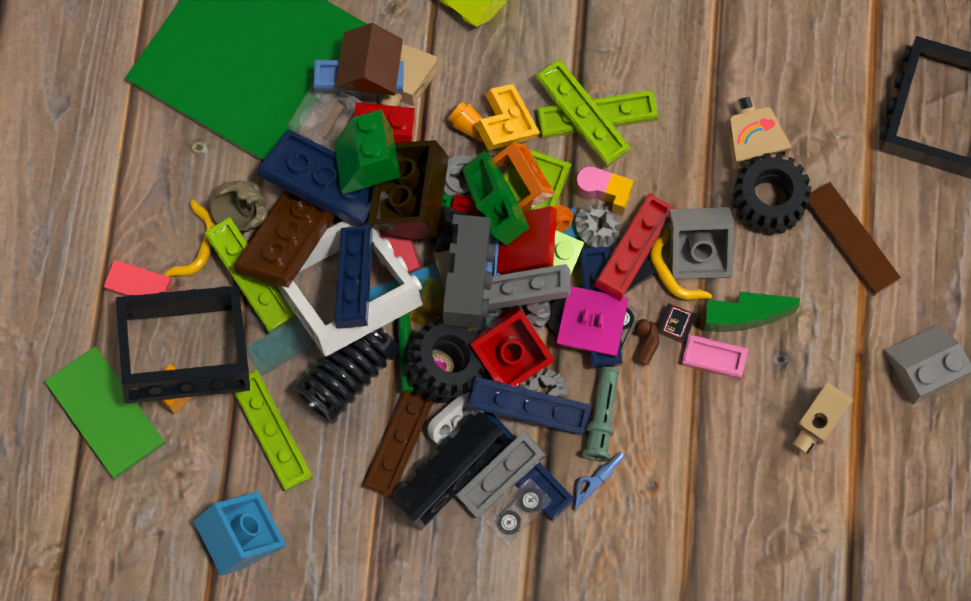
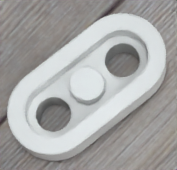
[428,393,484,445]

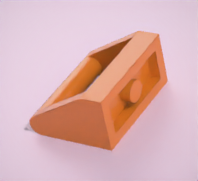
[492,142,556,212]

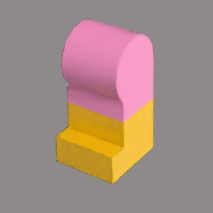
[576,167,634,216]

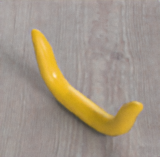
[164,200,217,277]
[650,227,712,301]

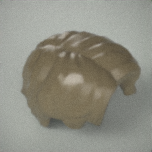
[210,181,267,232]

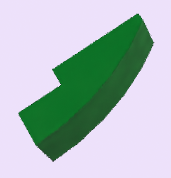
[462,151,530,246]
[703,291,800,332]

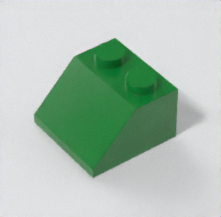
[334,109,400,194]

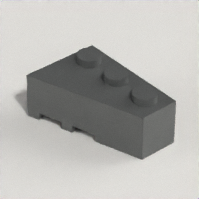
[443,214,496,328]

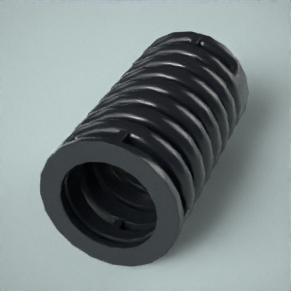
[293,327,401,424]

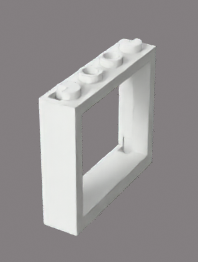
[275,221,423,357]

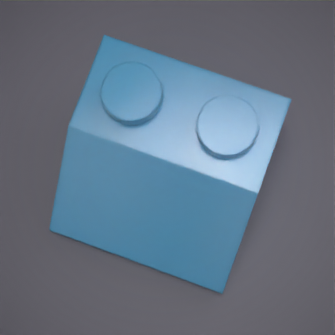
[194,491,286,576]

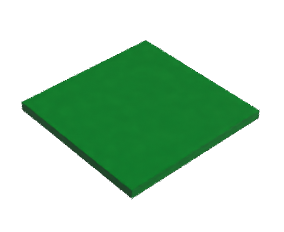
[125,0,367,162]

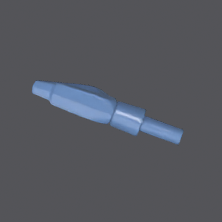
[574,452,625,511]

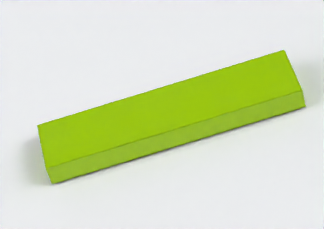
[536,58,631,167]
[537,90,659,139]
[204,217,295,334]
[234,370,313,492]

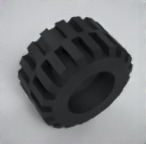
[732,153,811,235]
[402,318,486,403]

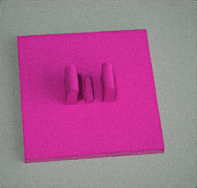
[557,286,629,357]

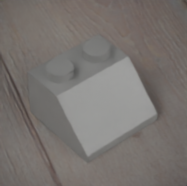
[669,207,734,279]
[884,325,971,405]

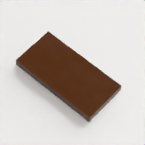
[234,190,336,288]

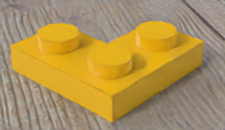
[475,84,540,151]

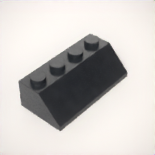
[391,411,508,531]

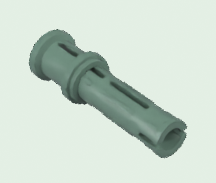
[582,367,620,462]

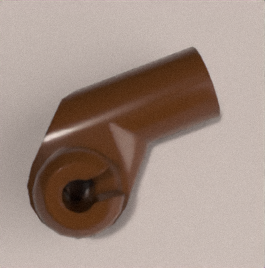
[635,319,660,365]

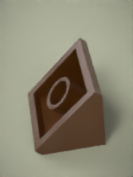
[336,23,403,96]

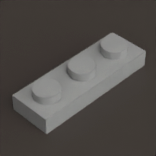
[484,264,570,310]
[457,431,547,518]

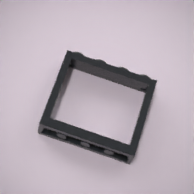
[879,36,971,179]
[116,285,250,404]

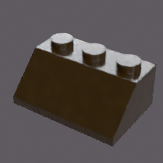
[368,140,449,239]

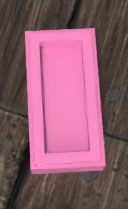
[681,334,748,380]

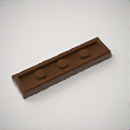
[808,182,901,296]
[363,385,435,500]

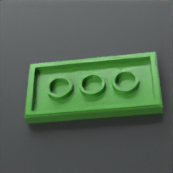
[45,346,166,480]

